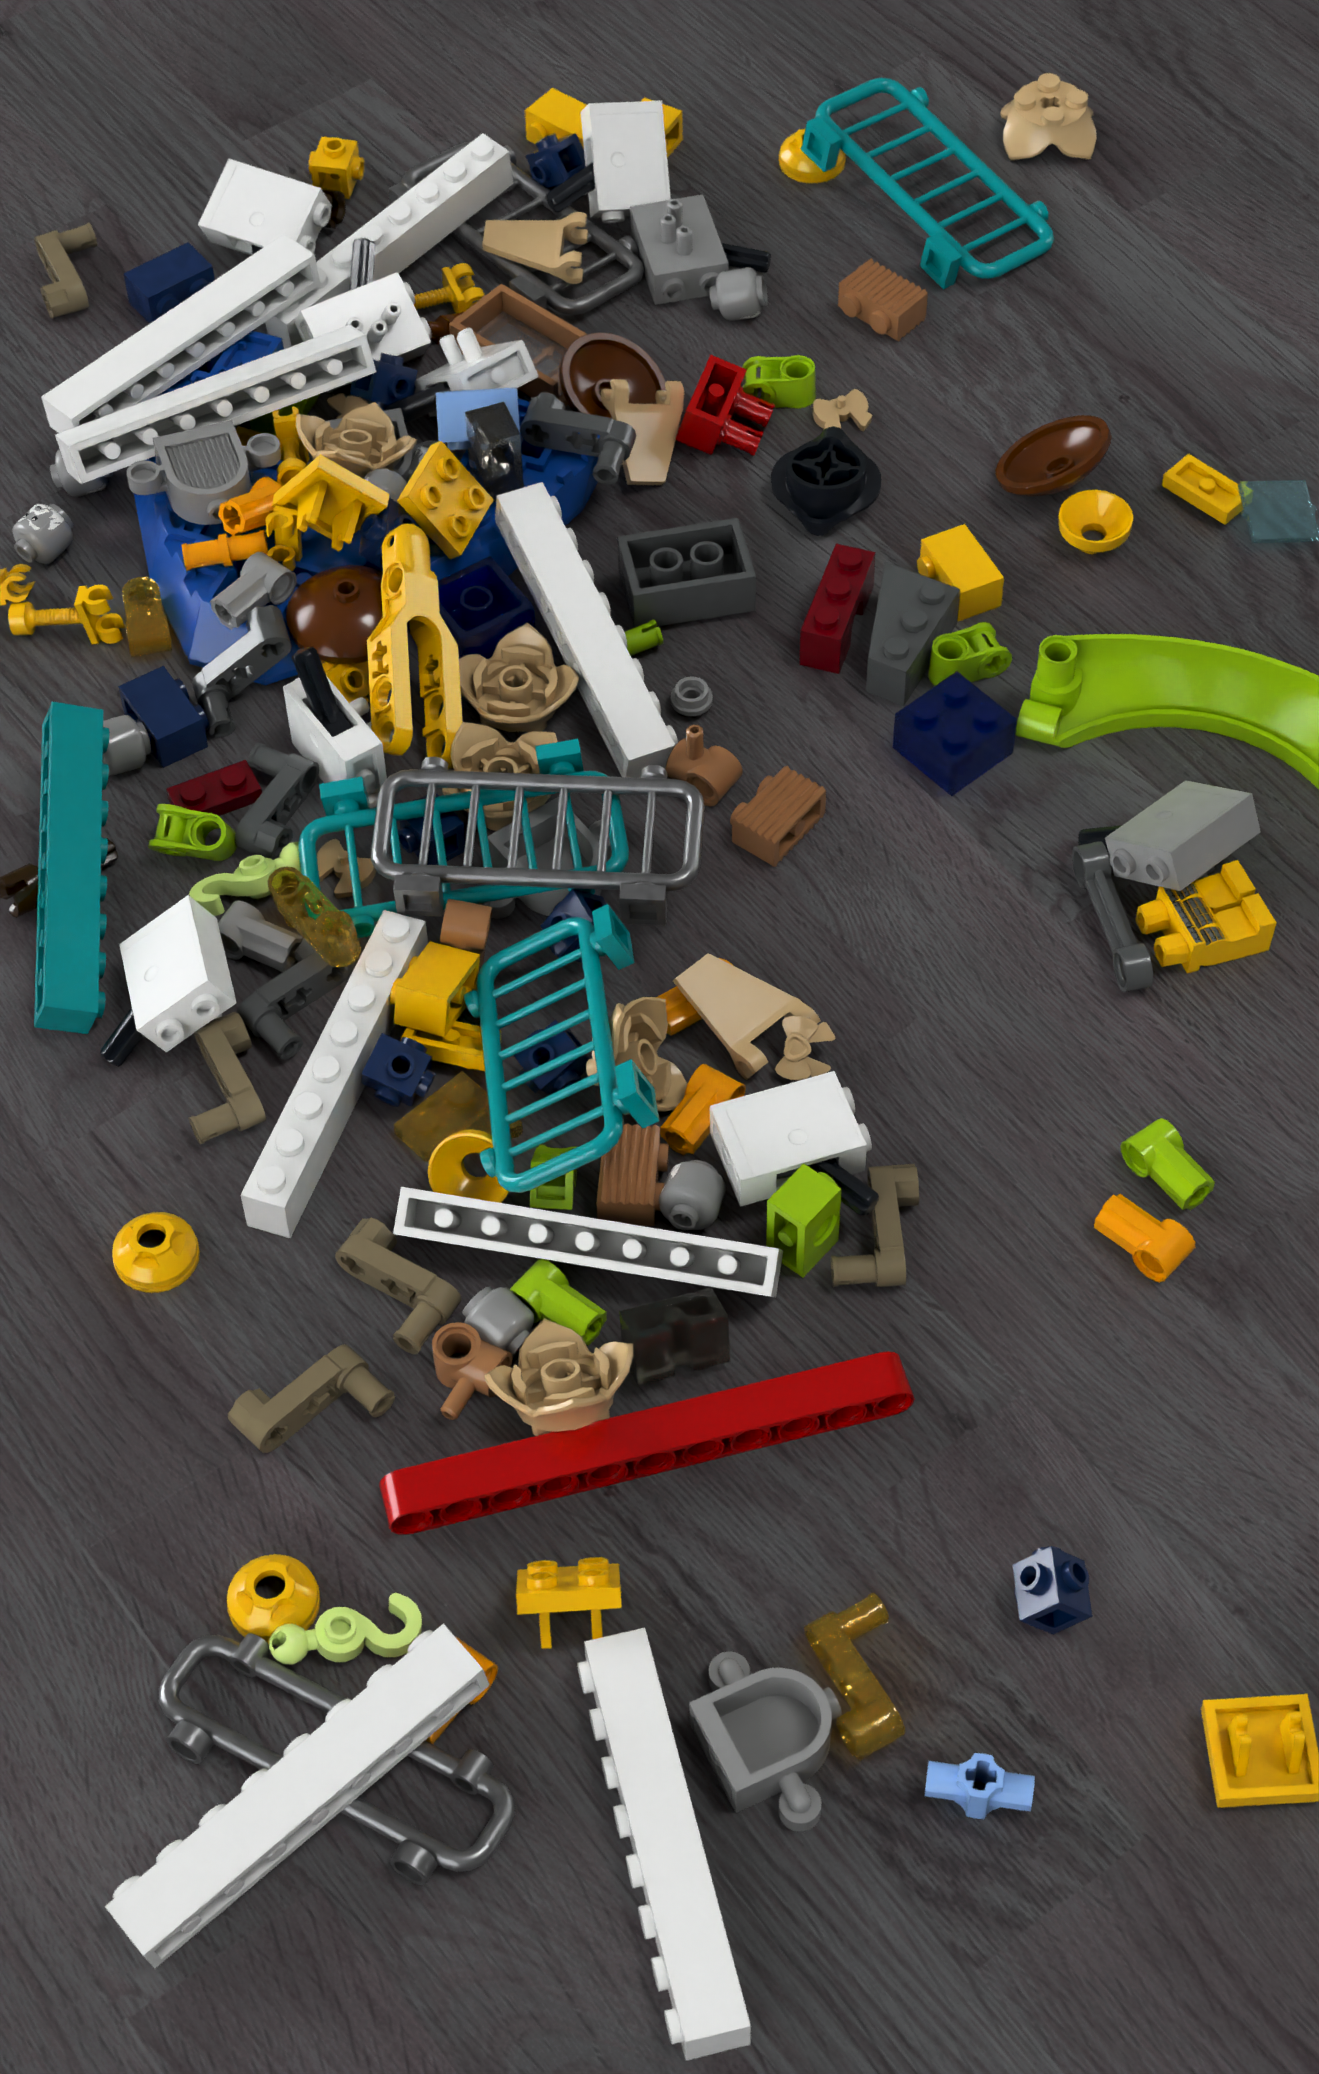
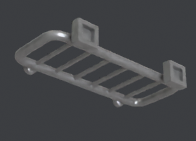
[389,142,644,315]
[371,757,705,926]

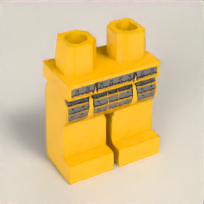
[1135,860,1277,974]

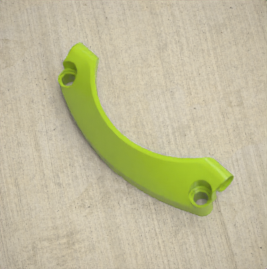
[1015,634,1319,790]

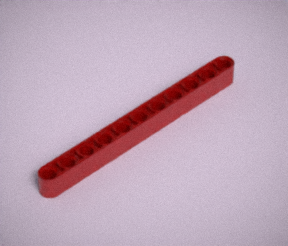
[379,1351,915,1535]

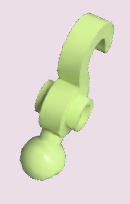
[189,842,301,916]
[269,1593,422,1665]

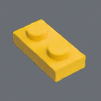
[1162,454,1252,525]
[400,1021,501,1071]

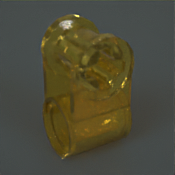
[122,577,172,657]

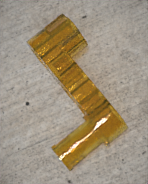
[268,867,361,967]
[804,1593,905,1760]

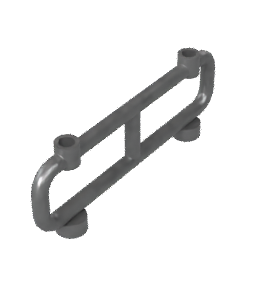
[159,1633,515,1885]

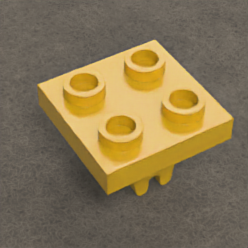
[397,441,494,560]
[272,454,390,552]
[516,1557,622,1649]
[1201,1694,1319,1808]

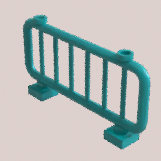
[801,78,1054,289]
[298,739,629,938]
[464,904,659,1193]

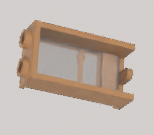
[449,284,587,406]

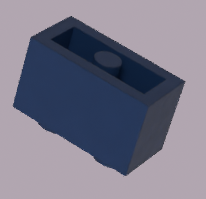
[123,242,215,324]
[118,666,209,768]

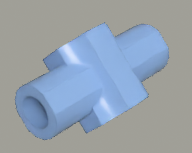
[924,1753,1035,1819]

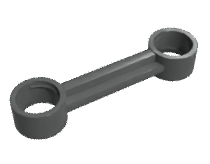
[1072,841,1153,992]

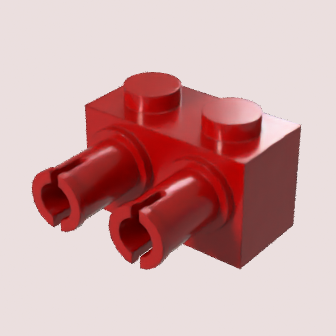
[676,354,776,456]

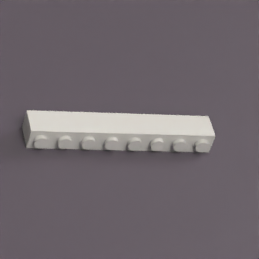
[265,133,514,349]
[41,234,320,433]
[55,325,376,484]
[495,482,678,778]
[240,910,428,1238]
[393,1187,784,1297]
[105,1624,490,1968]
[577,1628,751,2061]

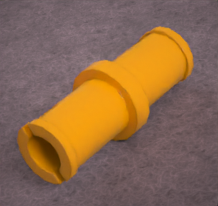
[182,530,269,571]

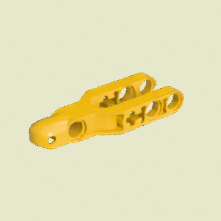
[367,524,463,769]

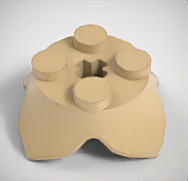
[1000,73,1097,161]
[296,402,417,478]
[459,623,579,732]
[442,722,558,831]
[586,997,687,1112]
[484,1318,634,1436]

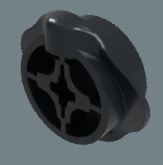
[771,426,881,536]

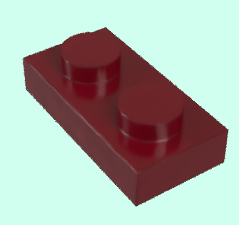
[166,760,262,816]

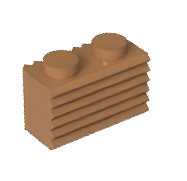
[838,258,928,341]
[730,766,826,867]
[597,1123,669,1227]

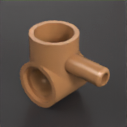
[665,725,743,806]
[440,898,493,967]
[432,1322,512,1420]

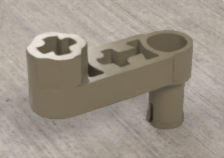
[34,223,97,319]
[189,1012,266,1145]
[831,1164,919,1287]
[335,1217,462,1355]
[228,1344,395,1453]

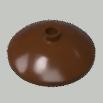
[559,332,667,418]
[996,415,1111,496]
[286,565,410,664]

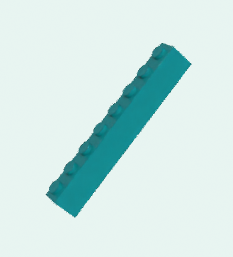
[34,701,110,1034]

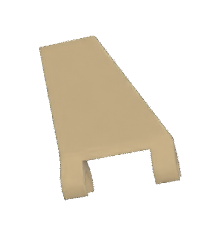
[482,212,588,284]
[601,379,684,485]
[673,953,821,1080]

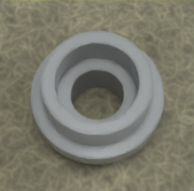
[671,677,713,716]

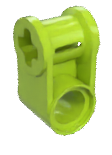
[742,355,816,409]
[928,622,1012,690]
[148,804,237,861]

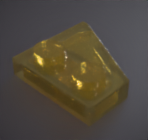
[394,1071,523,1162]

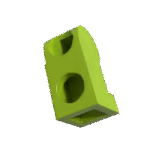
[530,1145,577,1210]

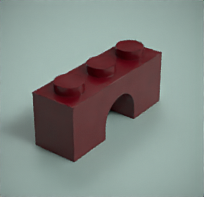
[799,543,876,674]

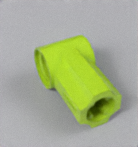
[1121,1118,1215,1210]
[510,1259,607,1346]

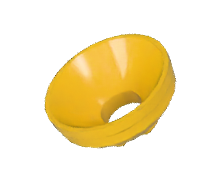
[779,129,846,183]
[1058,490,1133,554]
[428,1129,509,1203]
[112,1212,200,1293]
[227,1554,320,1644]

